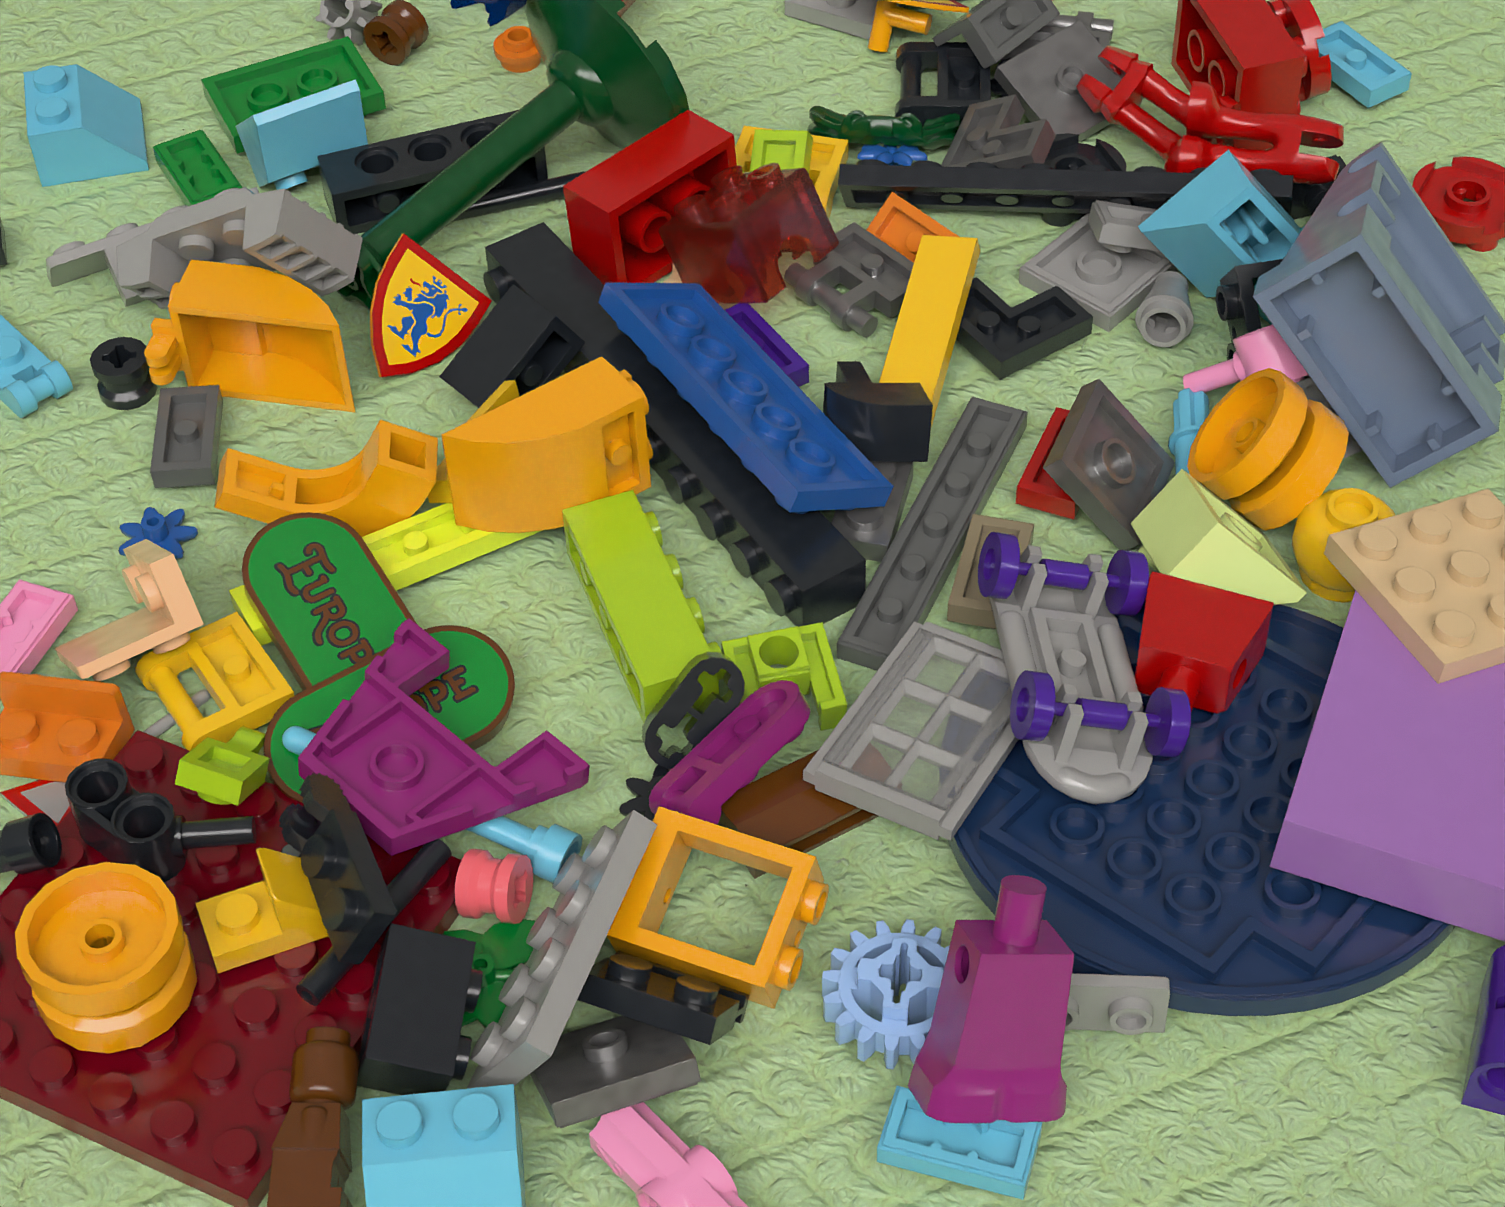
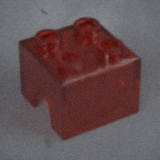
[658,163,839,304]

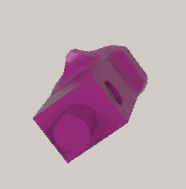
[908,875,1074,1123]

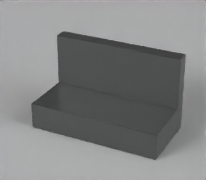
[932,0,1060,69]

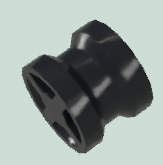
[90,337,158,410]

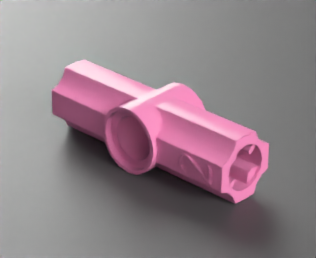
[589,1102,748,1207]

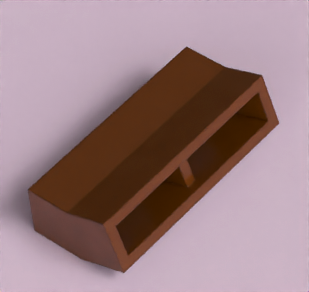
[717,744,903,879]

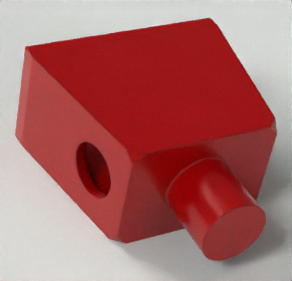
[1135,571,1274,714]

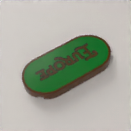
[242,512,417,691]
[264,625,515,803]

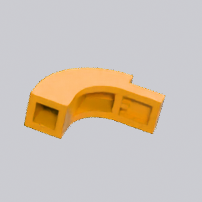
[214,420,438,537]

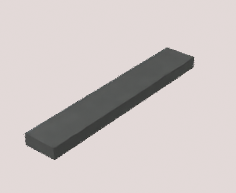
[837,396,1028,671]

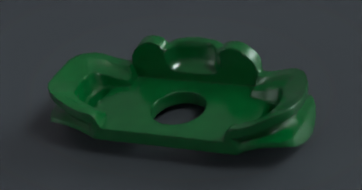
[807,106,960,150]

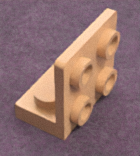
[55,539,204,681]

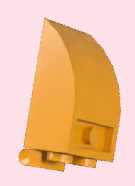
[144,259,356,413]
[441,356,653,533]

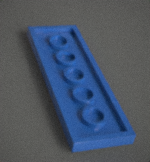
[598,283,894,514]

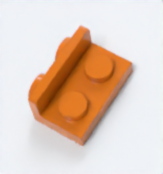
[0,671,135,783]

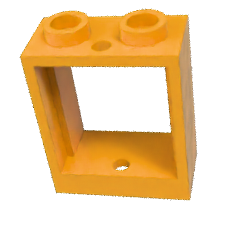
[607,806,829,1009]

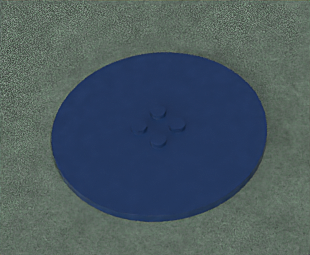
[938,595,1455,1016]

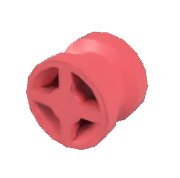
[455,849,533,924]

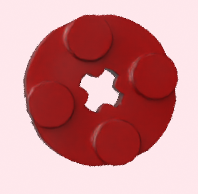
[1267,0,1332,102]
[1412,156,1505,252]

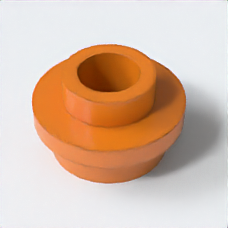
[493,26,541,73]

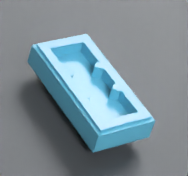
[877,1086,1042,1200]

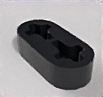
[642,652,745,769]

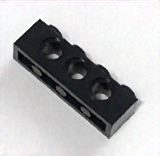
[317,110,548,234]

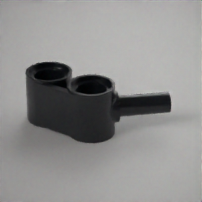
[65,758,257,882]

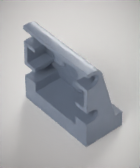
[1253,142,1505,488]

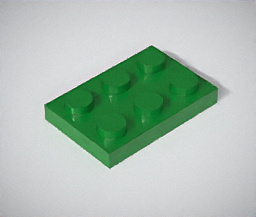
[201,36,386,154]

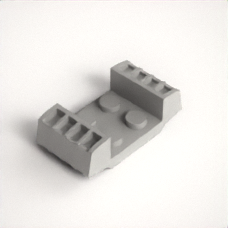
[116,187,362,311]

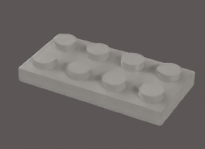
[467,810,657,1089]

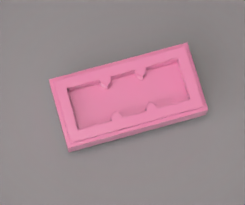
[0,579,78,674]

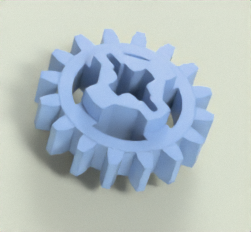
[822,919,950,1070]

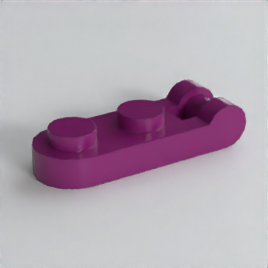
[649,680,811,825]

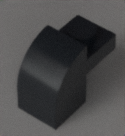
[823,361,933,462]

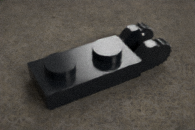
[278,773,397,965]

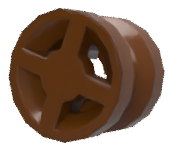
[363,0,429,65]

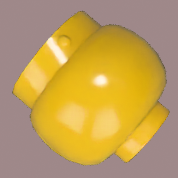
[1292,488,1395,603]

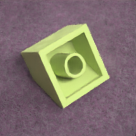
[1130,469,1307,605]

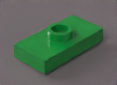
[153,130,243,206]

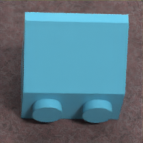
[23,64,149,187]
[235,79,368,190]
[362,1084,526,1207]

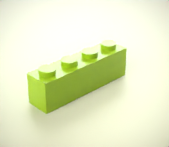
[562,490,727,723]

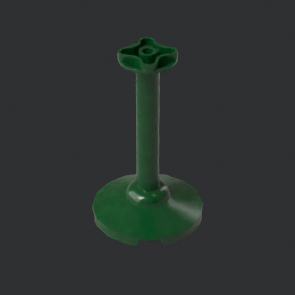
[336,0,689,311]

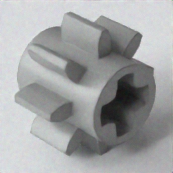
[316,0,383,46]

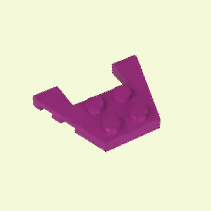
[298,618,590,856]

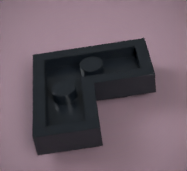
[956,277,1093,379]

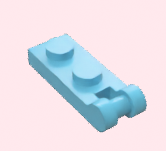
[0,315,73,418]

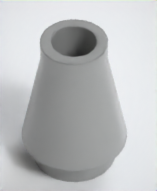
[1135,271,1194,347]

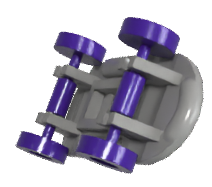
[978,532,1191,804]

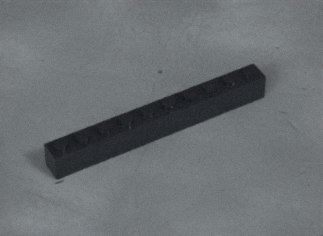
[483,222,866,627]

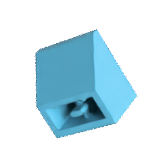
[1138,149,1301,298]

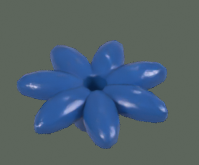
[857,144,928,166]
[118,507,198,559]

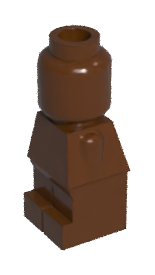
[267,1027,359,1207]

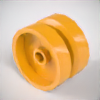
[1187,368,1349,531]
[15,862,197,1054]

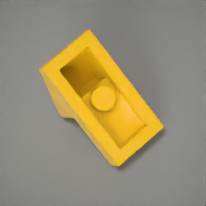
[195,848,328,973]

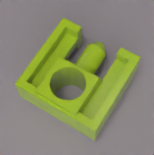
[721,622,847,731]

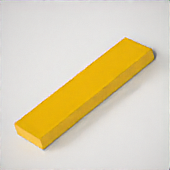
[879,235,980,427]

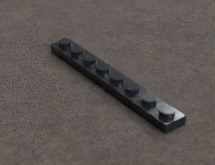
[838,159,1293,216]

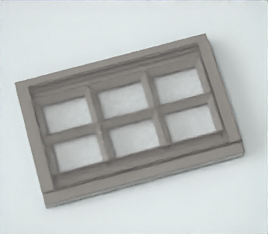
[803,621,1019,840]

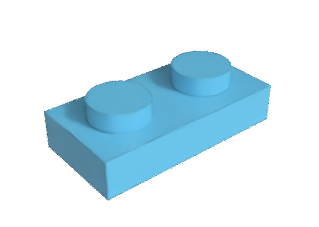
[1317,21,1412,108]

